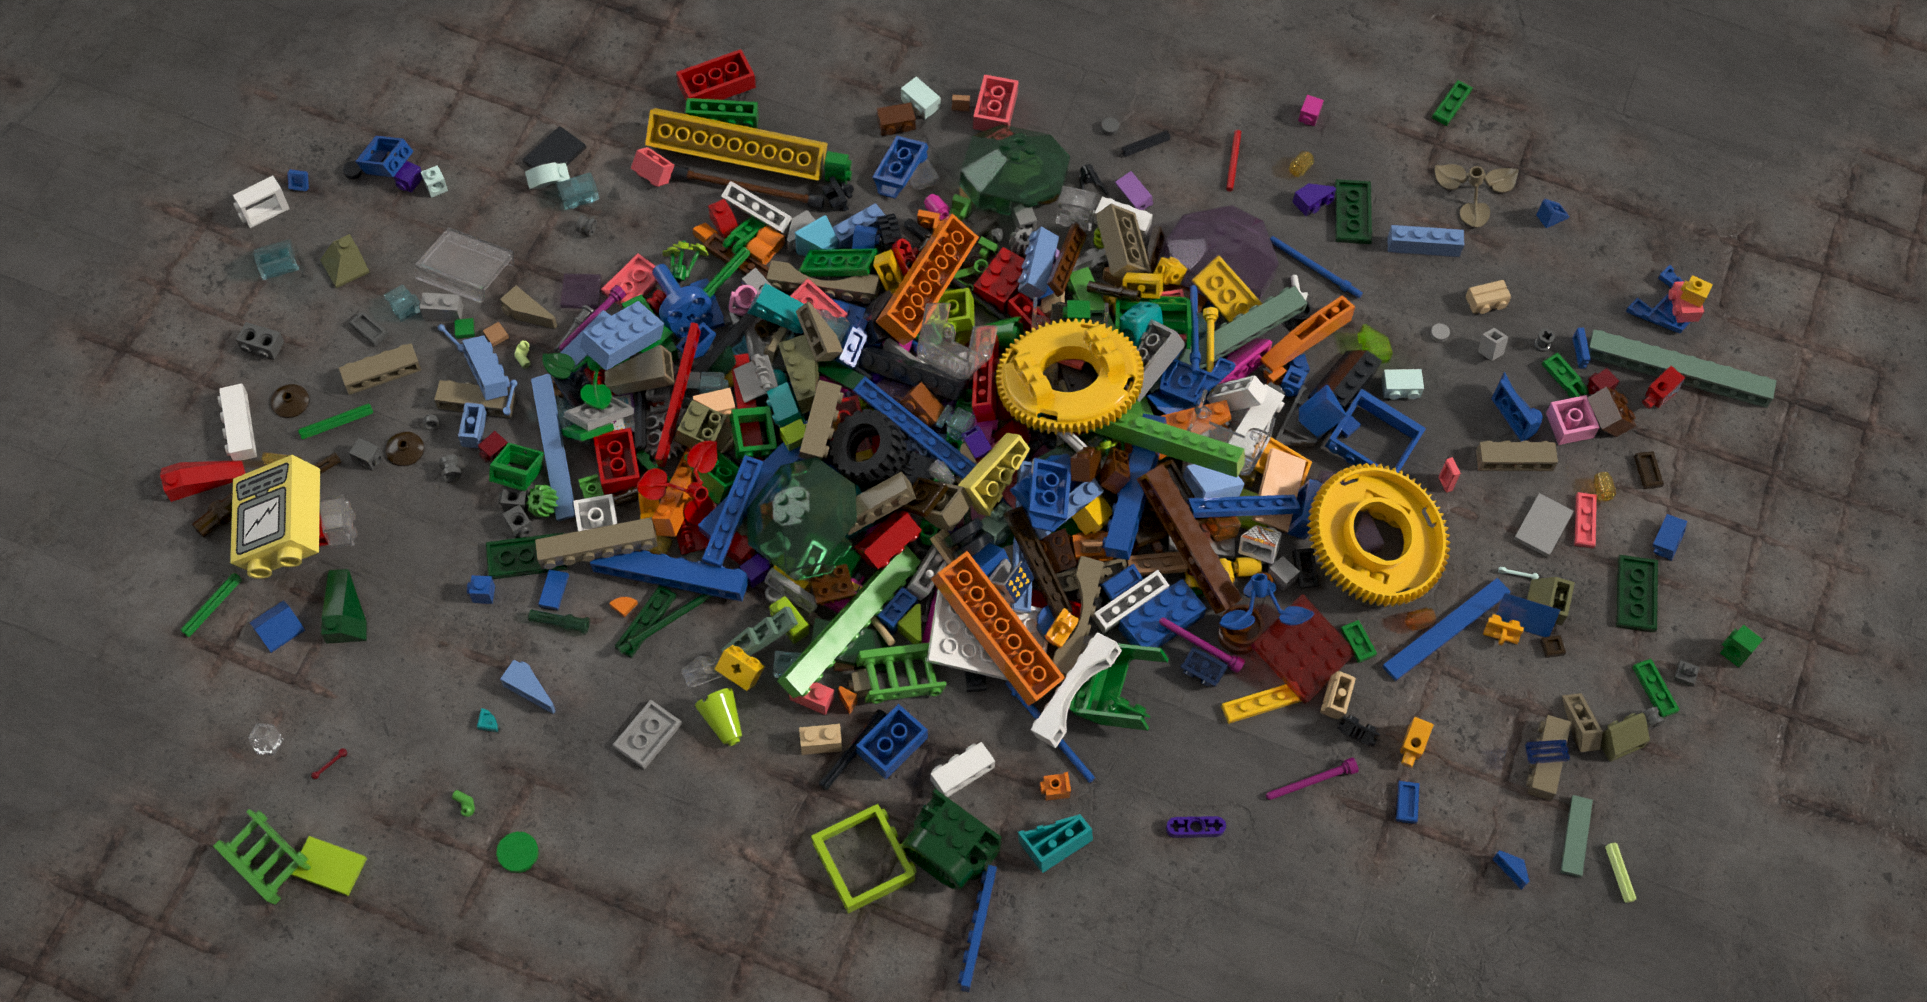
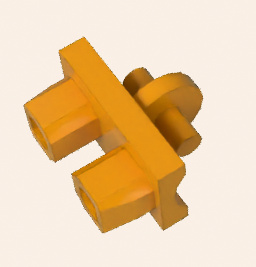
[1045,608,1079,648]
[1483,614,1524,646]

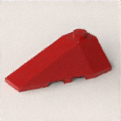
[160,460,246,502]

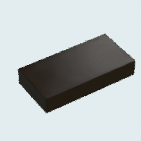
[1634,451,1664,489]

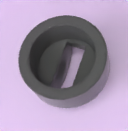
[988,228,1003,243]
[423,414,439,430]

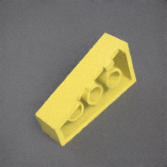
[958,433,1030,516]

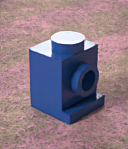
[1281,365,1308,397]

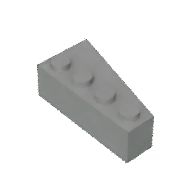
[1124,319,1186,402]

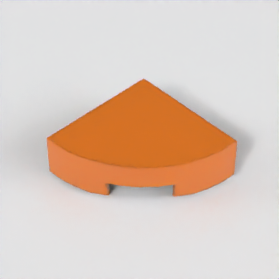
[609,597,638,618]

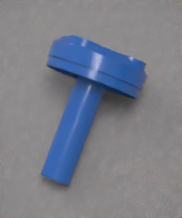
[652,264,714,338]

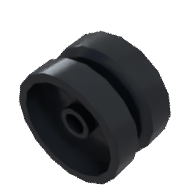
[942,517,993,559]

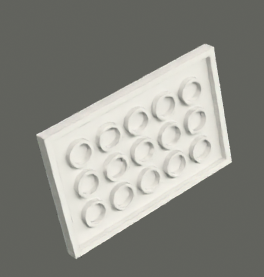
[927,589,1048,681]

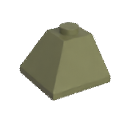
[320,234,370,288]

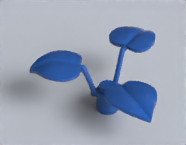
[1219,574,1314,630]

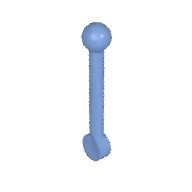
[438,324,463,352]
[503,380,517,415]

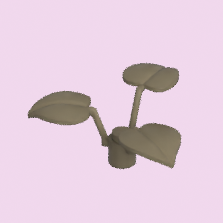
[1435,164,1519,228]

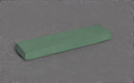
[1560,795,1593,878]

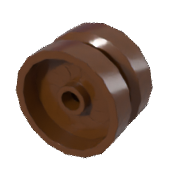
[1218,604,1264,655]

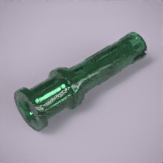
[528,609,590,635]

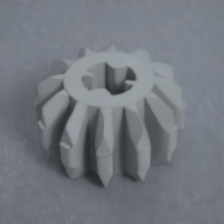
[1009,226,1032,258]

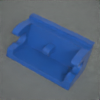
[1653,514,1687,561]
[878,587,918,635]

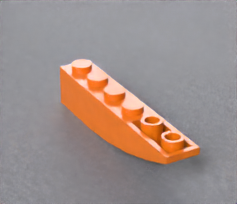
[1260,296,1355,372]
[652,447,697,536]

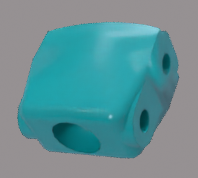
[1120,302,1163,348]

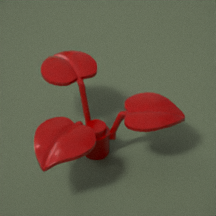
[637,441,717,526]

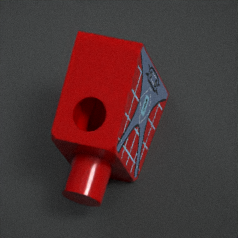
[1642,366,1685,409]

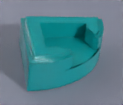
[477,708,498,732]

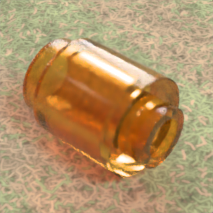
[1405,607,1436,631]

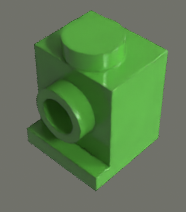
[579,474,604,499]

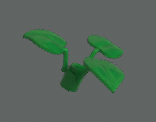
[542,353,630,410]

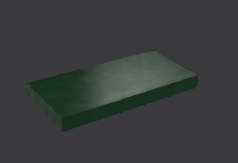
[1334,179,1372,244]
[486,532,567,579]
[1616,555,1658,633]
[810,618,892,672]

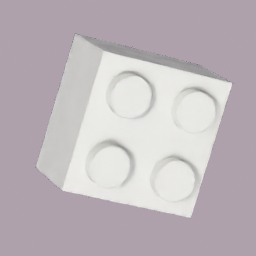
[573,494,618,531]

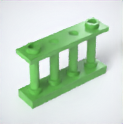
[856,643,946,704]
[213,809,311,905]

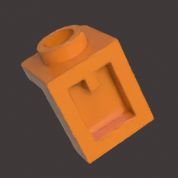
[917,210,941,232]

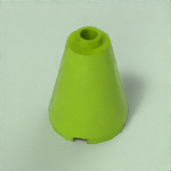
[695,688,742,746]

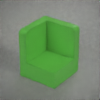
[948,194,972,223]

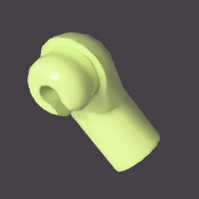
[514,341,531,369]

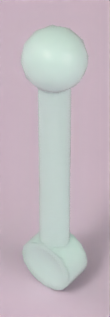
[1498,567,1539,579]

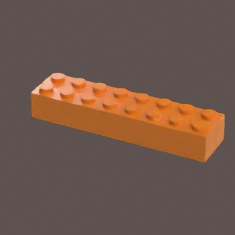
[875,213,979,346]
[931,551,1065,706]

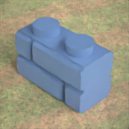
[458,403,487,448]

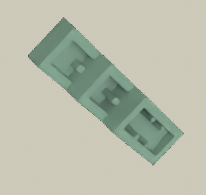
[721,606,798,656]

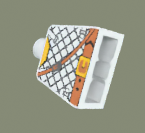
[1238,525,1282,564]

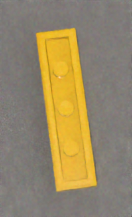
[1221,681,1303,724]

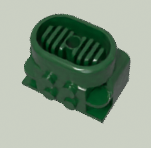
[902,789,1002,890]

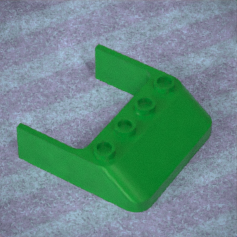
[1115,296,1192,349]
[1069,643,1168,731]

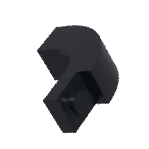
[863,290,893,346]

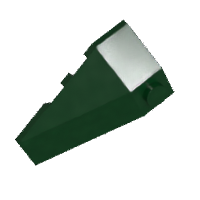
[321,569,367,644]

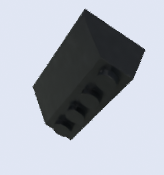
[1308,350,1382,411]

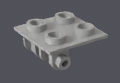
[733,354,778,403]

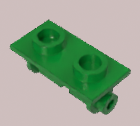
[1107,696,1151,720]

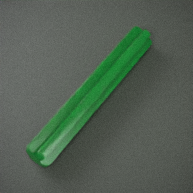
[703,247,750,297]
[298,403,373,439]
[181,573,242,637]

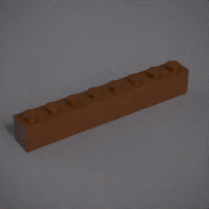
[1137,464,1242,614]

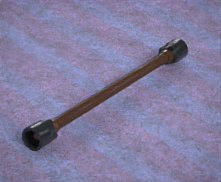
[672,165,825,209]

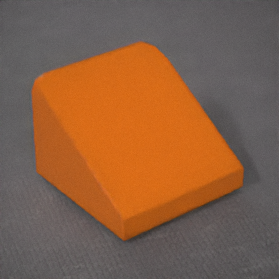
[692,223,719,243]
[838,686,857,714]

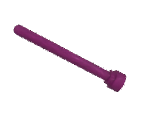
[559,285,626,351]
[1159,618,1245,673]
[1266,757,1359,800]

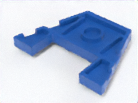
[1626,265,1704,333]
[1160,346,1236,406]

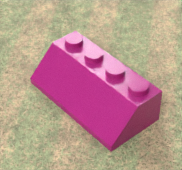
[1214,338,1272,384]

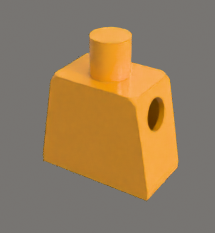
[1400,717,1434,767]

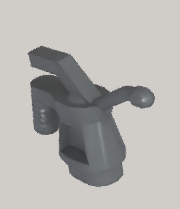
[646,371,678,415]

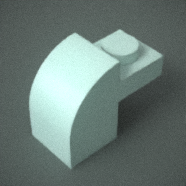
[525,162,570,189]

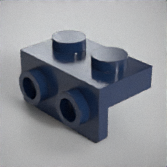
[1181,646,1228,688]

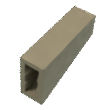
[605,345,675,395]

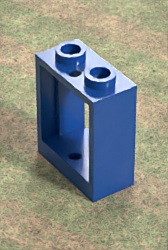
[355,136,413,177]
[1287,479,1323,540]

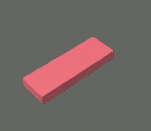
[1574,492,1597,548]

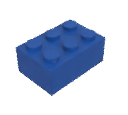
[856,704,928,780]

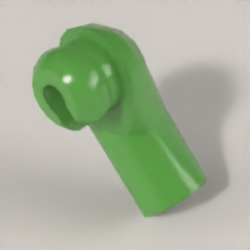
[452,790,475,817]

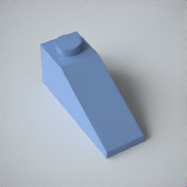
[500,660,556,714]

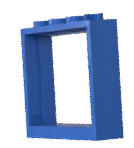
[1325,389,1426,473]

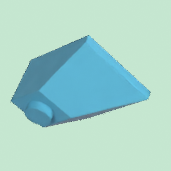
[795,215,838,256]

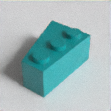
[747,283,804,334]
[1018,814,1093,873]

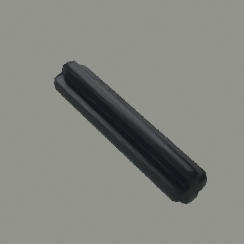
[1121,130,1170,157]

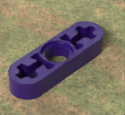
[1166,816,1226,838]

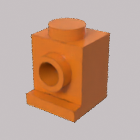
[1040,772,1071,801]

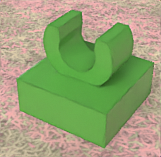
[978,237,1000,260]

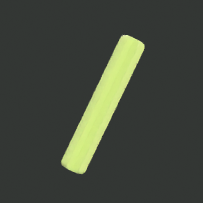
[1606,843,1636,903]

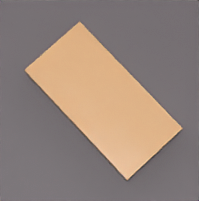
[1252,448,1306,533]

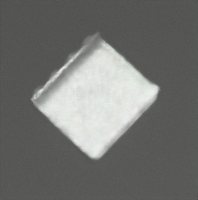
[415,227,514,303]

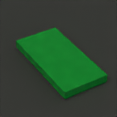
[799,249,879,277]

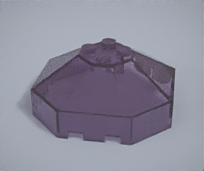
[1163,205,1279,300]

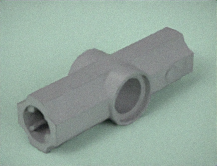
[1072,248,1109,272]

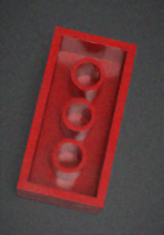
[676,49,756,102]

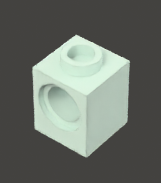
[421,165,448,198]

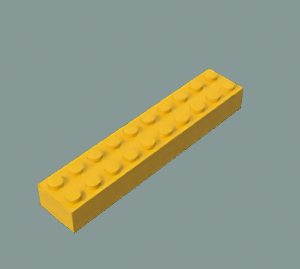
[645,108,828,180]

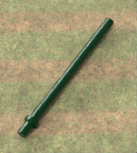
[617,594,713,654]

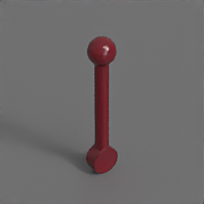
[311,748,347,779]

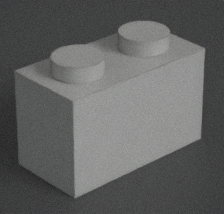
[420,293,463,322]

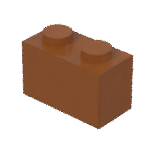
[900,382,946,427]

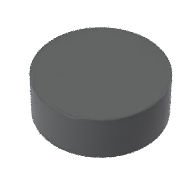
[1101,118,1119,136]

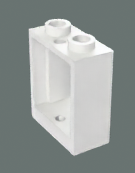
[233,176,290,228]

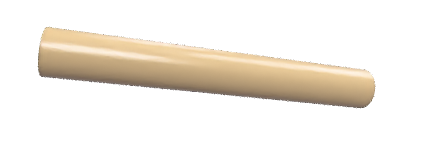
[870,615,895,646]

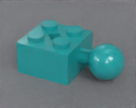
[766,369,806,428]

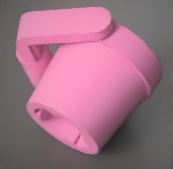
[728,285,758,316]

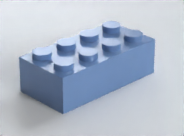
[580,301,664,370]

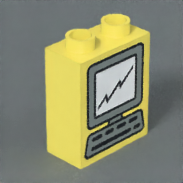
[230,455,320,579]

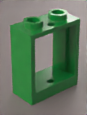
[729,406,777,459]
[489,442,544,491]

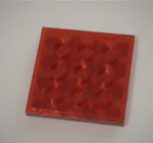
[1250,594,1355,704]

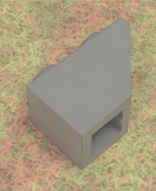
[787,210,815,252]

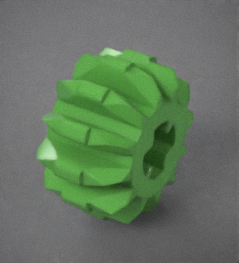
[526,485,559,517]

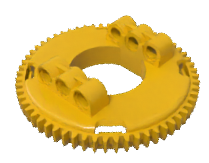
[996,318,1144,436]
[1307,463,1451,607]

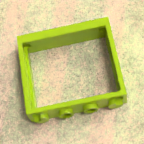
[811,804,917,914]

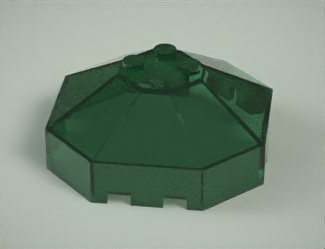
[959,124,1070,215]
[747,457,857,581]

